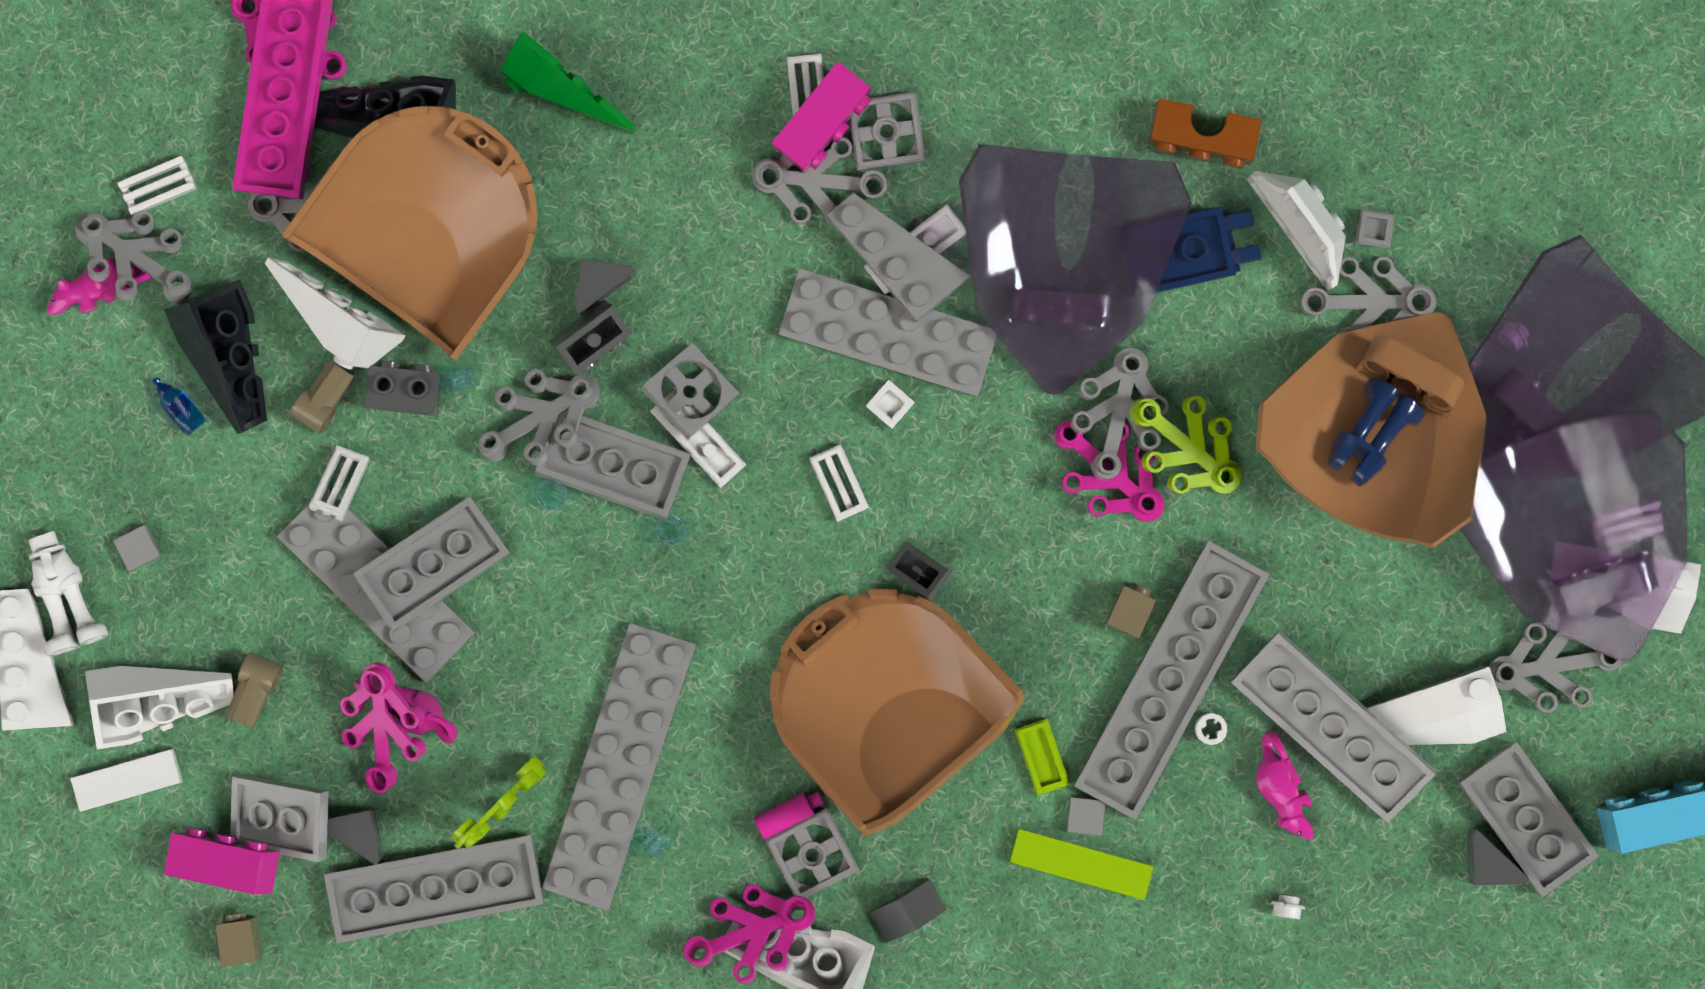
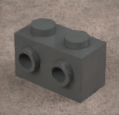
[549,300,632,375]
[364,360,443,416]

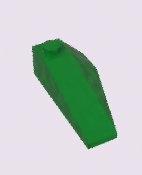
[500,32,637,135]

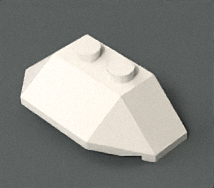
[1246,171,1346,292]

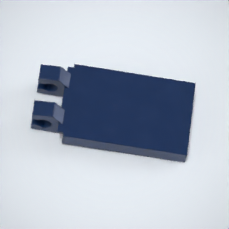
[1119,206,1262,298]

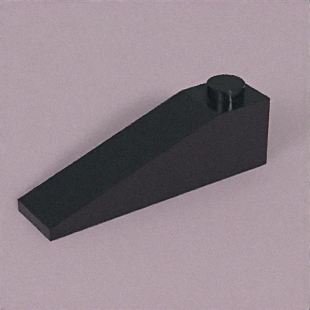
[164,279,267,434]

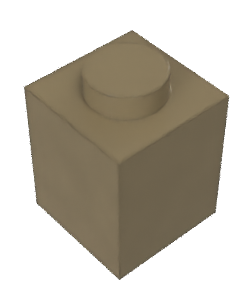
[1104,582,1156,639]
[215,912,262,967]

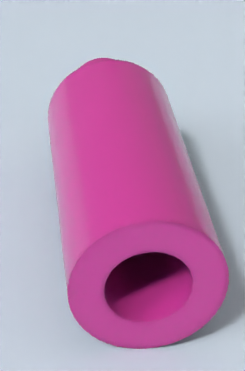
[753,791,824,840]

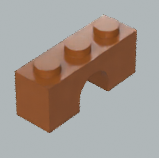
[1148,98,1262,169]

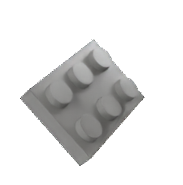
[230,774,329,862]

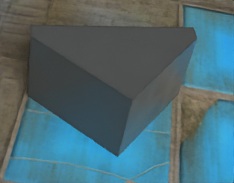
[575,259,637,316]
[887,541,952,601]
[327,808,384,865]
[1467,828,1529,885]
[868,879,946,943]

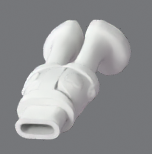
[28,531,109,657]

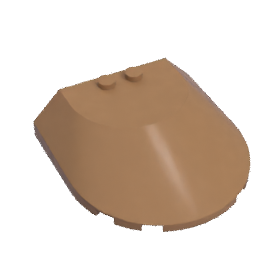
[281,106,537,361]
[770,589,1025,837]

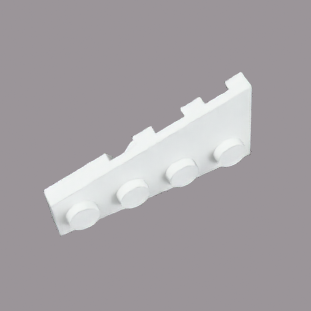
[0,589,74,731]

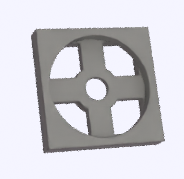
[849,92,926,172]
[641,343,740,440]
[765,808,860,898]

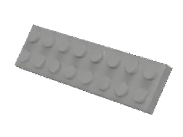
[1073,540,1270,820]
[542,623,697,911]

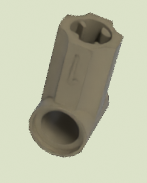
[289,360,356,435]
[225,652,283,728]

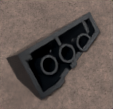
[314,75,456,138]

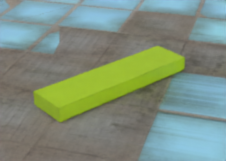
[1009,828,1154,900]

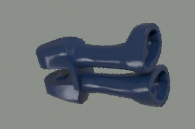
[1327,377,1425,487]

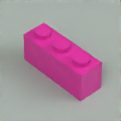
[772,61,872,173]
[164,827,280,895]

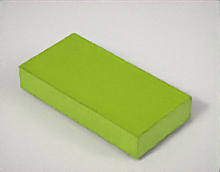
[1014,718,1070,796]

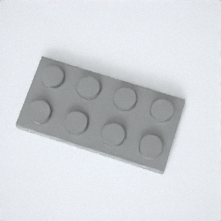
[535,410,691,521]
[353,496,510,633]
[1458,742,1599,897]

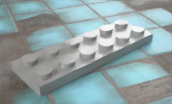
[778,268,999,397]
[277,487,476,683]
[1231,630,1436,823]
[324,834,545,944]

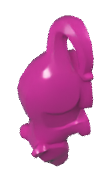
[46,258,154,315]
[354,679,458,744]
[1256,730,1314,840]

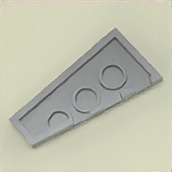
[827,193,970,323]

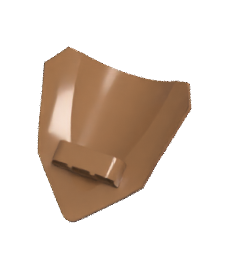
[1255,312,1486,548]

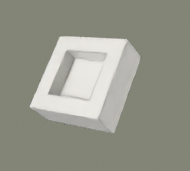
[866,380,915,429]

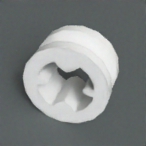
[1195,713,1227,745]

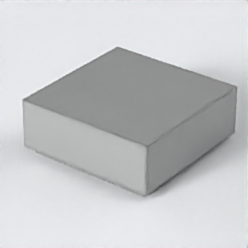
[1354,209,1395,250]
[113,525,162,572]
[1067,797,1105,836]

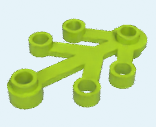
[1129,396,1241,494]
[451,755,547,849]

